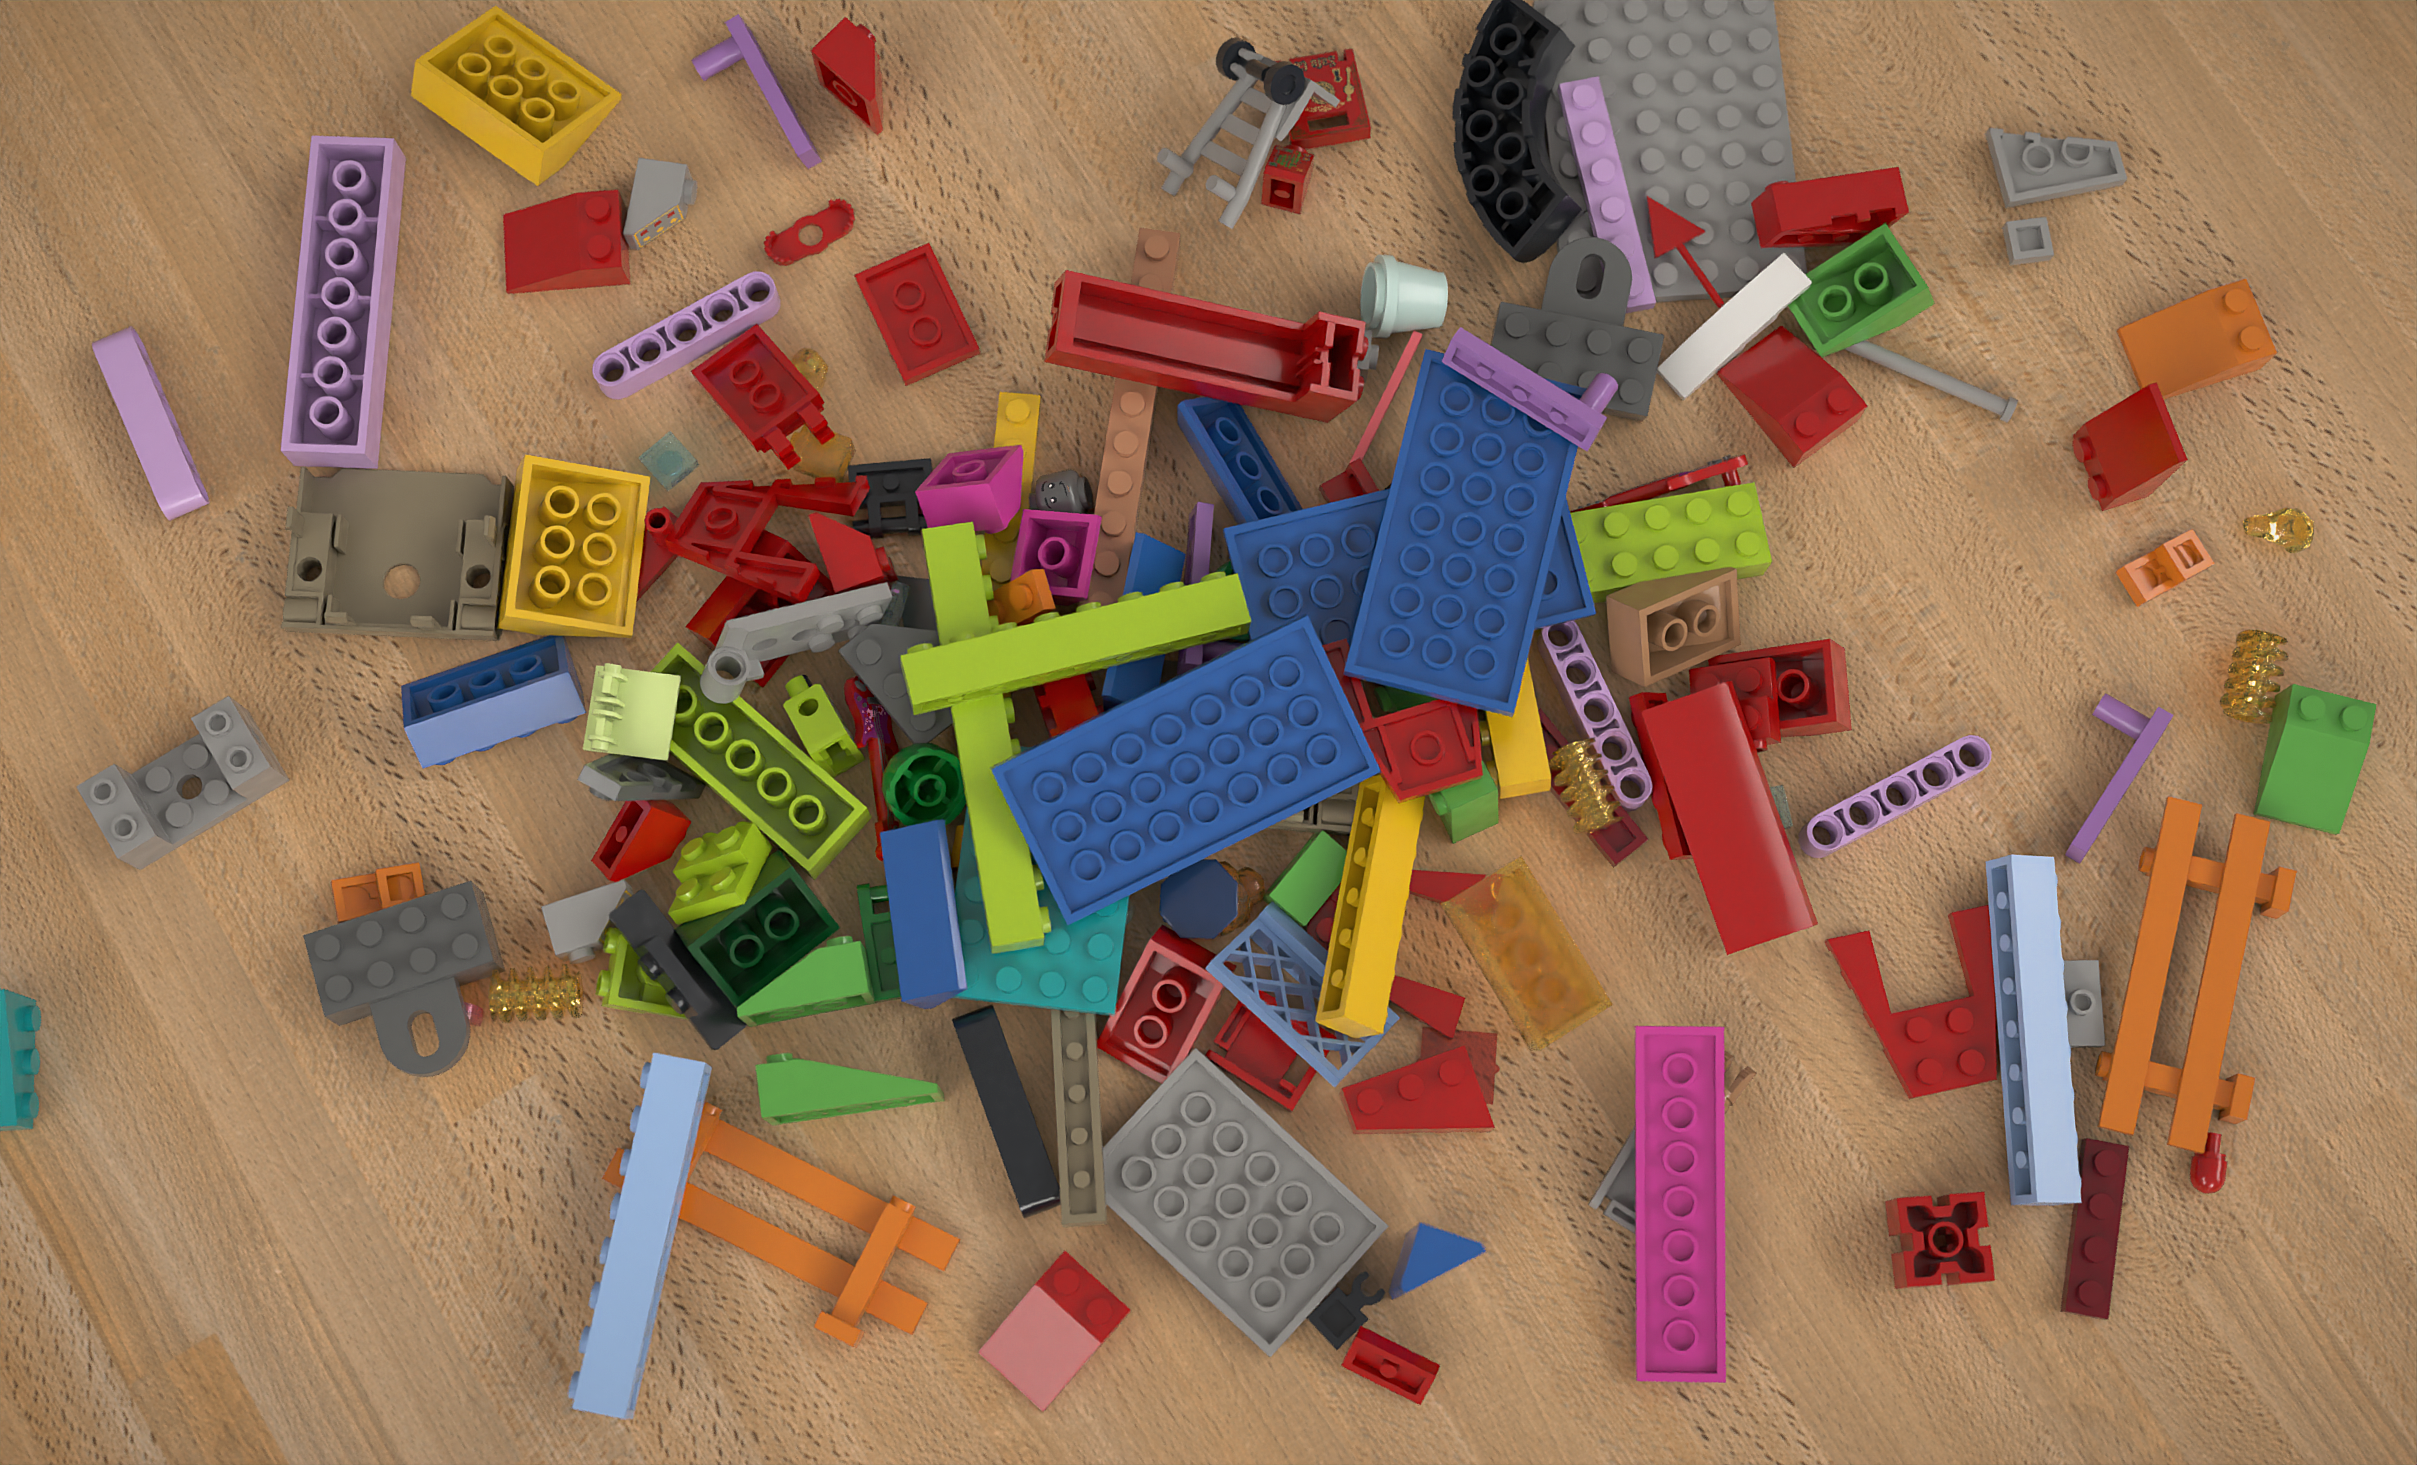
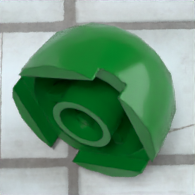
[881,743,966,826]

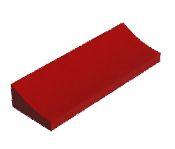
[1641,680,1818,955]

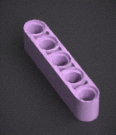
[592,271,780,399]
[92,326,210,521]
[1537,621,1652,812]
[1799,735,1992,858]

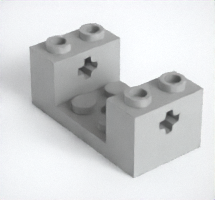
[76,696,290,870]

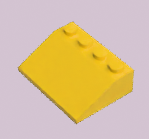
[411,5,622,186]
[497,454,650,638]

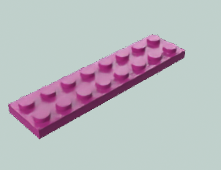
[1635,1026,1726,1383]

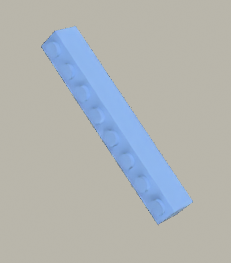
[1986,854,2081,1206]
[569,1053,712,1419]

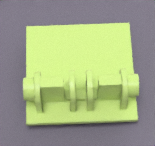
[583,663,681,761]

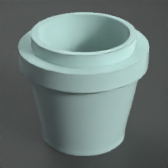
[1360,254,1448,338]

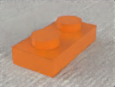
[987,569,1056,627]

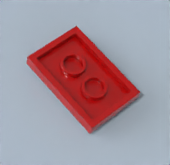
[854,243,981,387]

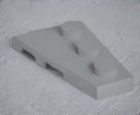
[1985,128,2127,208]

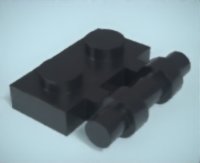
[848,458,933,540]

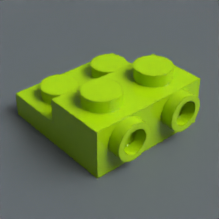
[668,821,773,925]
[596,927,688,1020]

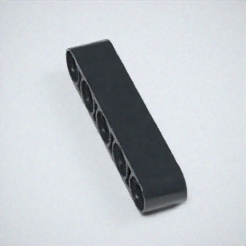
[952,1004,1061,1219]

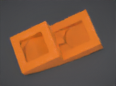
[2115,529,2215,607]
[331,862,425,924]

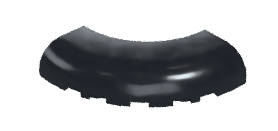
[1452,0,1582,263]

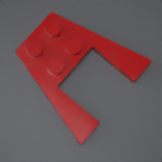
[665,475,870,604]
[1322,639,1483,803]
[1306,870,1503,1040]
[1825,905,1997,1099]

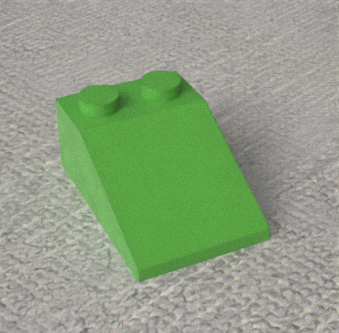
[1788,223,1935,358]
[2254,684,2377,835]
[737,936,876,1027]

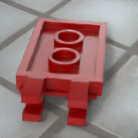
[691,324,835,470]

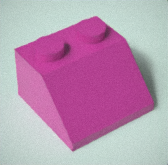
[915,445,1023,534]
[1010,509,1102,606]

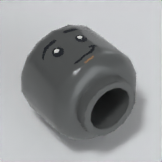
[1029,470,1094,514]

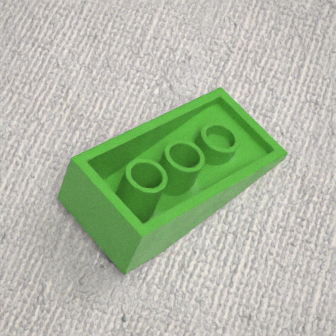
[755,1053,945,1126]

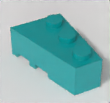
[0,989,41,1131]

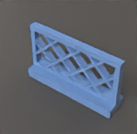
[1205,901,1400,1087]

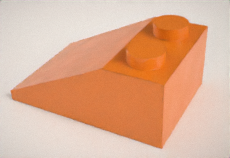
[2117,279,2277,399]

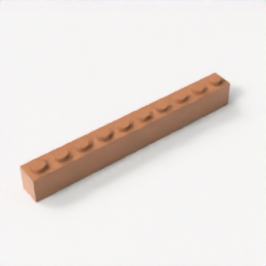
[1079,228,1180,606]

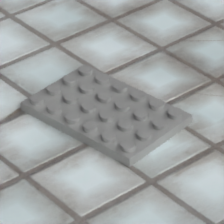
[1103,1048,1388,1357]

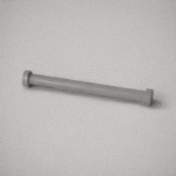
[1844,340,2018,423]

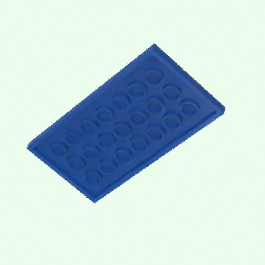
[1343,349,1586,717]
[1223,489,1596,648]
[990,614,1381,925]

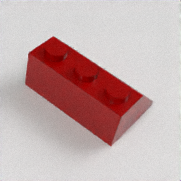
[685,530,836,688]

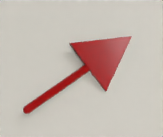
[1646,196,1724,308]

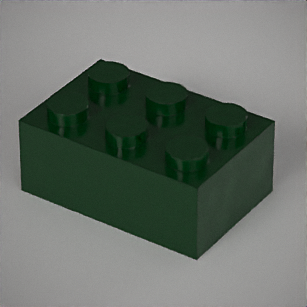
[675,849,840,1008]

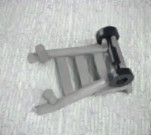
[1157,37,1340,229]

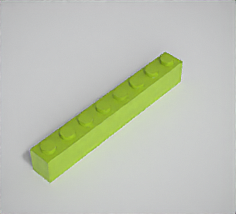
[900,572,1251,715]

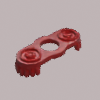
[764,198,855,266]

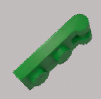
[857,883,901,1003]

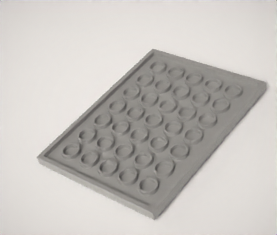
[1532,0,1807,302]

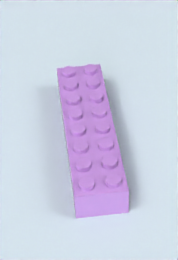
[281,136,406,469]

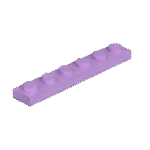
[1557,76,1656,313]

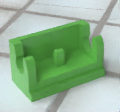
[1261,830,1347,927]

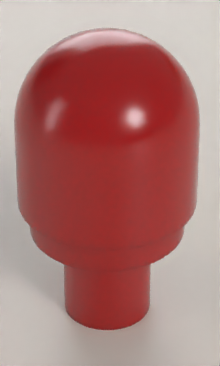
[2190,1132,2228,1194]

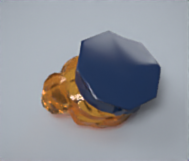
[1159,859,1265,939]

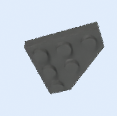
[838,624,953,744]

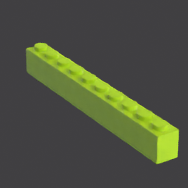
[922,521,1051,954]

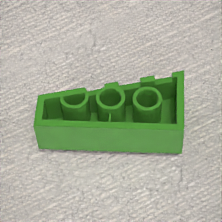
[1374,684,1499,844]

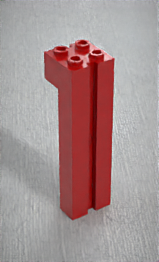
[1044,270,1368,423]

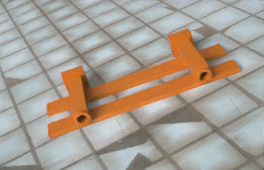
[2095,796,2297,1154]
[602,1101,960,1347]

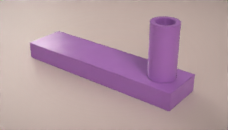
[692,14,822,169]
[1442,327,1618,451]
[1177,502,1244,674]
[2065,693,2173,864]

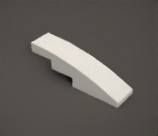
[1657,253,1812,401]

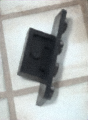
[609,890,747,1050]

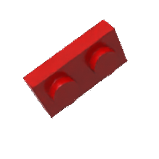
[1341,1325,1440,1405]

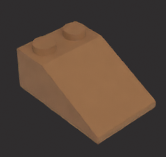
[1606,567,1741,687]

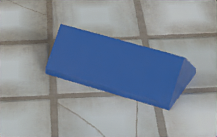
[1177,397,1303,525]
[1102,532,1186,712]
[880,820,967,1009]
[1388,1223,1486,1300]

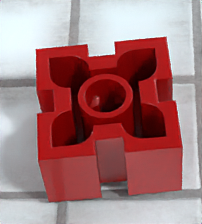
[1885,1192,1995,1289]

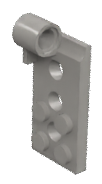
[700,582,892,703]

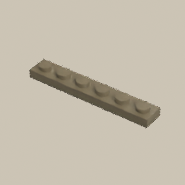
[1051,1009,1107,1228]

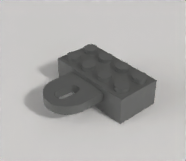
[1490,237,1664,422]
[303,881,505,1077]

